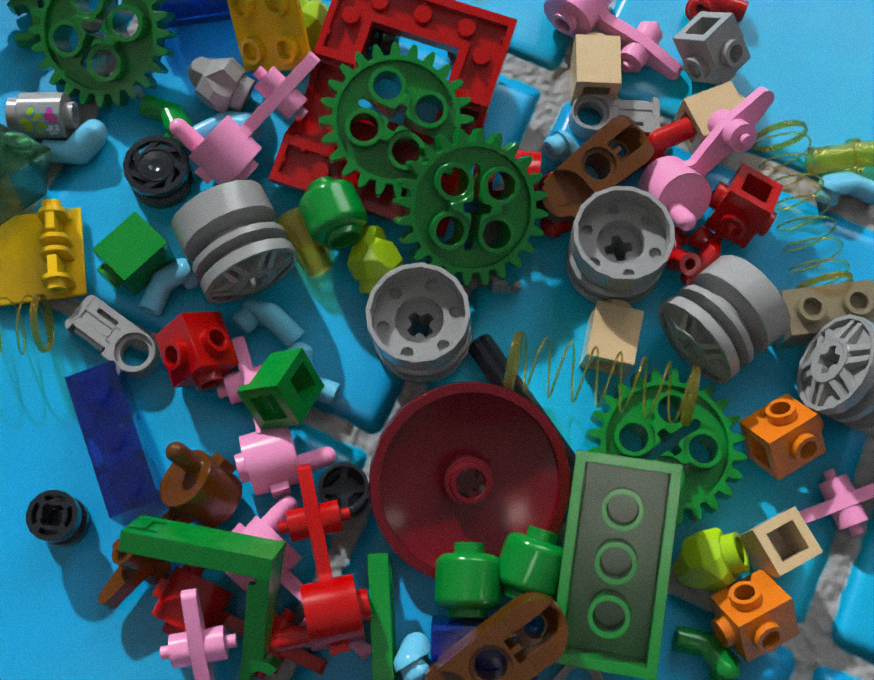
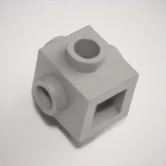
[672,11,751,85]

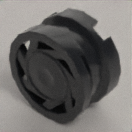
[123,135,194,209]

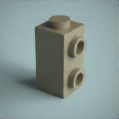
[775,279,874,349]

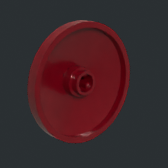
[369,381,570,579]

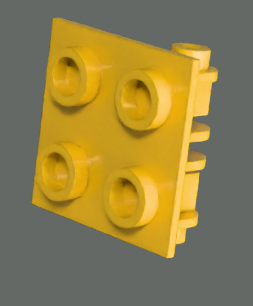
[227,0,315,72]
[0,199,88,307]

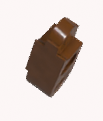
[536,115,654,223]
[424,592,569,680]

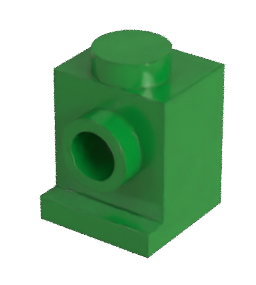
[237,348,324,430]

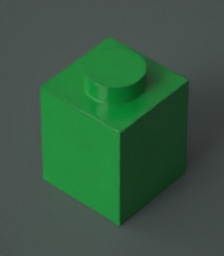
[92,212,176,296]

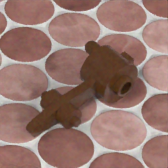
[98,441,242,610]

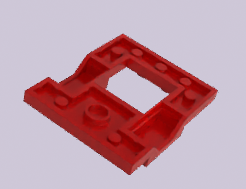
[269,0,517,239]

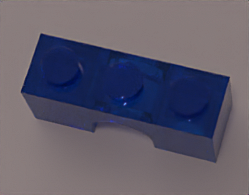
[64,360,169,527]

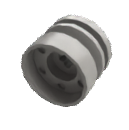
[171,180,298,304]
[566,186,675,305]
[658,254,791,384]
[365,262,472,384]
[796,314,874,439]

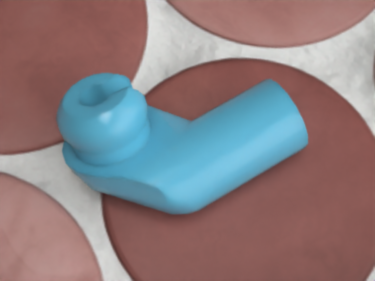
[41,119,108,165]
[542,130,599,180]
[814,171,874,207]

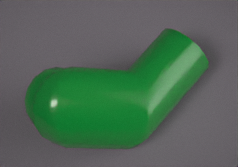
[139,94,193,148]
[672,626,742,680]

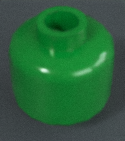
[299,176,368,250]
[499,525,563,598]
[434,542,502,618]

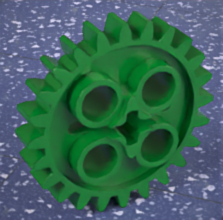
[28,0,177,107]
[319,42,474,198]
[392,128,548,286]
[585,368,747,527]

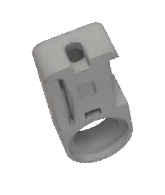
[568,93,660,140]
[65,295,160,378]

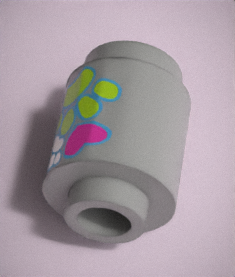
[5,92,80,139]

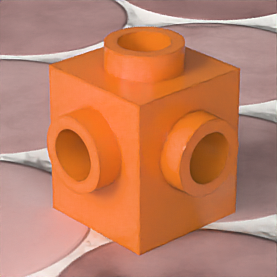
[739,394,826,481]
[710,569,799,663]

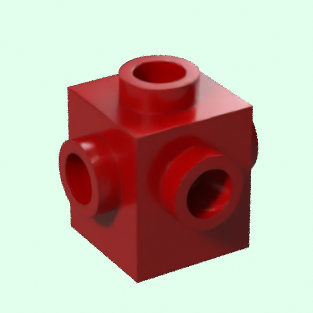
[704,163,783,248]
[155,311,239,391]

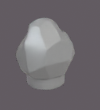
[188,57,256,112]

